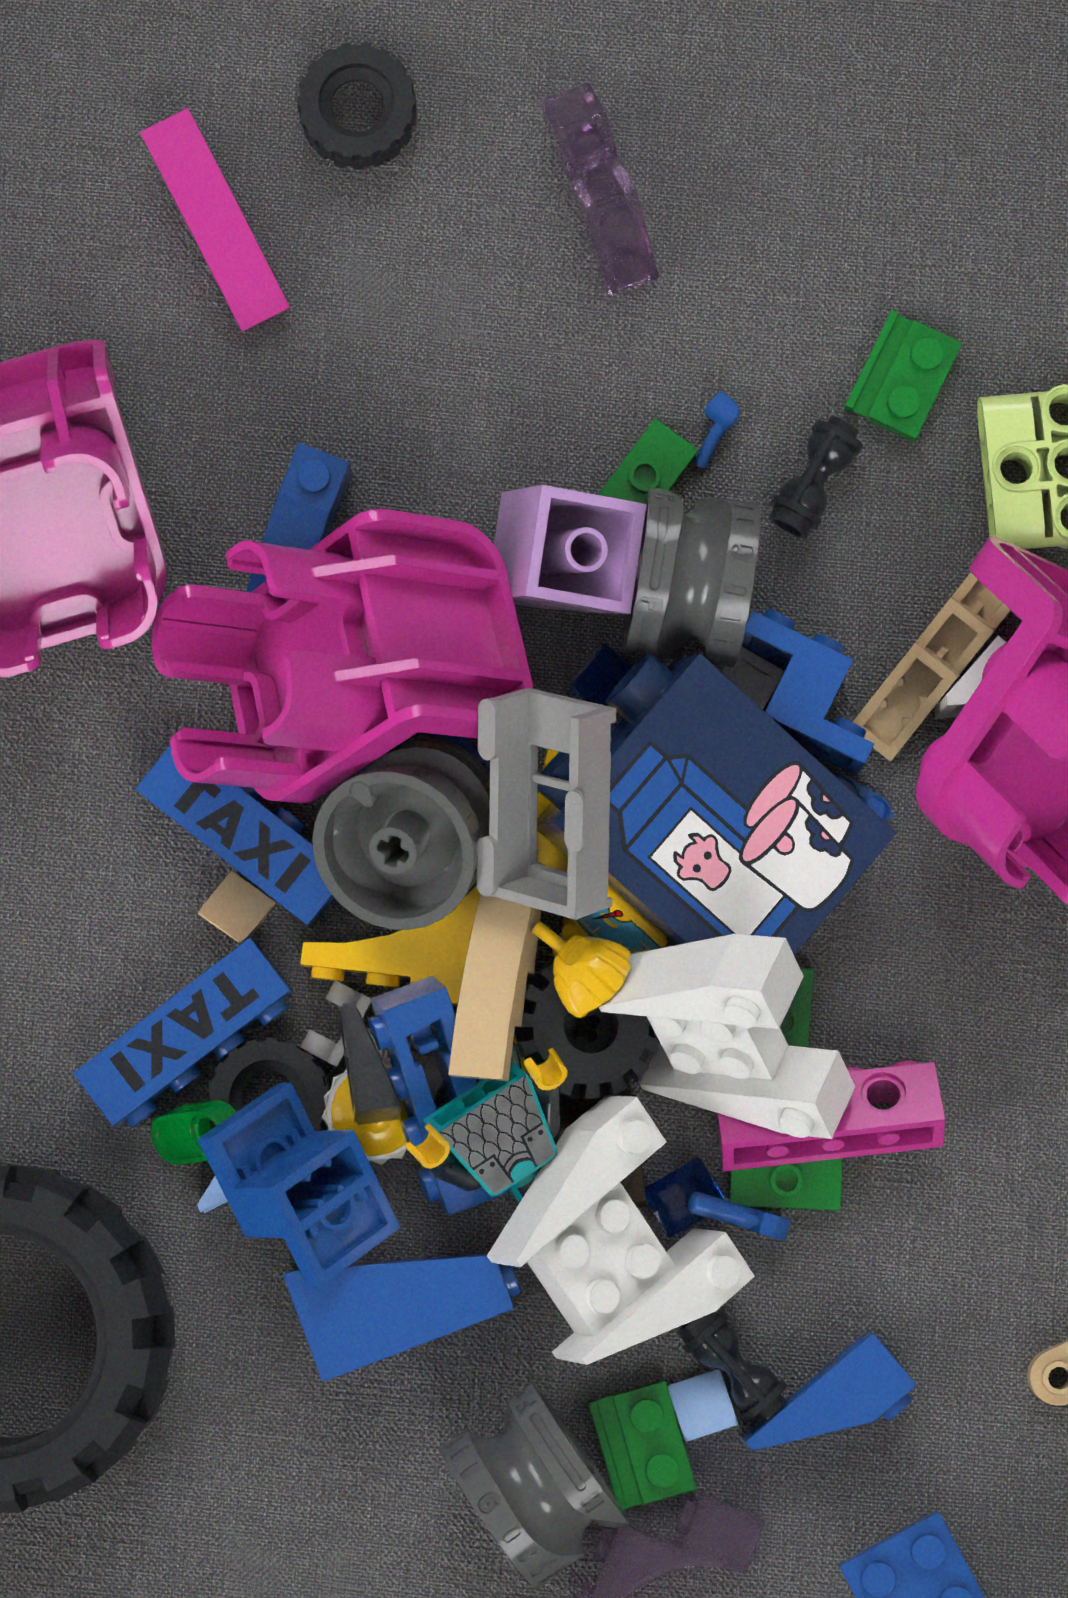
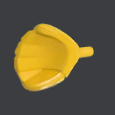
[531,921,631,1018]

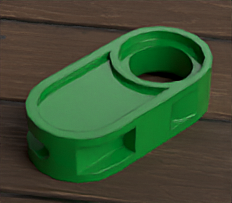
[150,1100,236,1165]

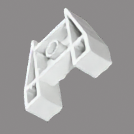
[599,934,855,1139]
[487,1095,755,1365]

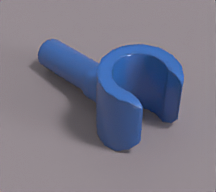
[693,391,740,469]

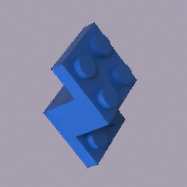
[741,609,874,775]
[197,1082,401,1287]
[838,1510,985,1598]

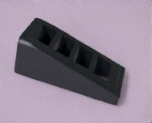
[339,1002,401,1125]

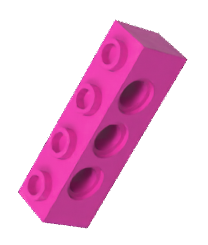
[715,1061,945,1172]

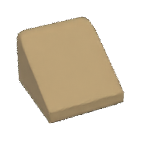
[197,871,276,944]

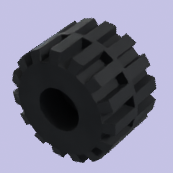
[514,960,660,1099]

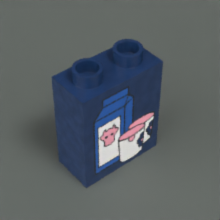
[537,653,897,955]

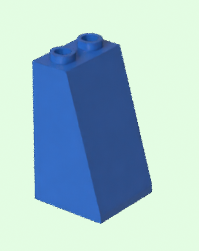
[283,1252,522,1382]

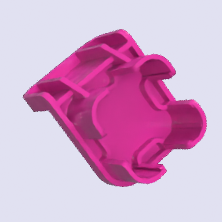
[0,340,166,677]
[152,509,534,803]
[916,536,1068,905]

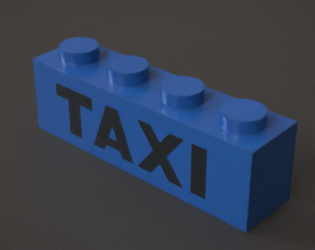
[135,746,335,928]
[73,938,294,1128]

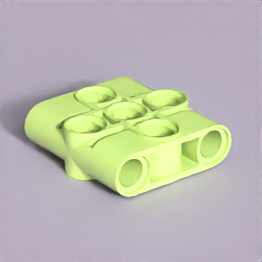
[977,384,1068,549]

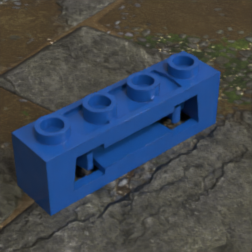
[368,976,511,1216]

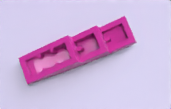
[139,108,290,332]

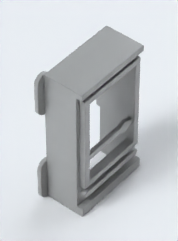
[477,688,616,920]

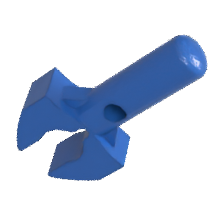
[688,1192,791,1241]

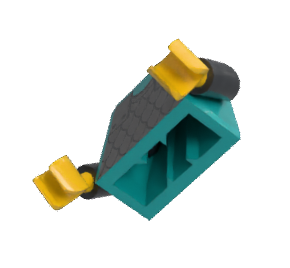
[405,1048,568,1203]

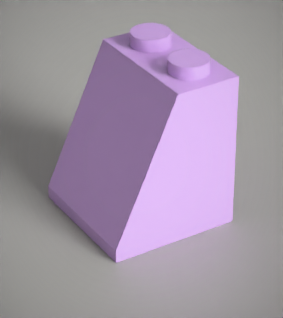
[494,485,647,614]

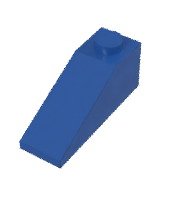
[246,442,353,592]
[742,1330,917,1451]

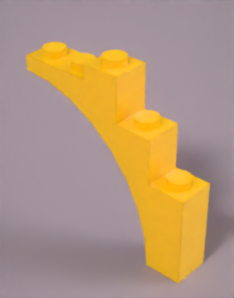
[300,749,568,1006]

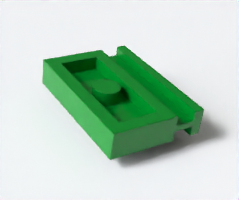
[843,310,962,443]
[588,1379,697,1510]

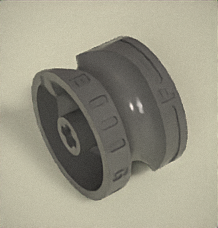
[623,487,761,668]
[312,735,490,930]
[440,1382,630,1590]

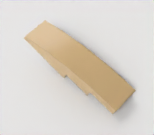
[853,573,1010,762]
[448,862,546,1082]

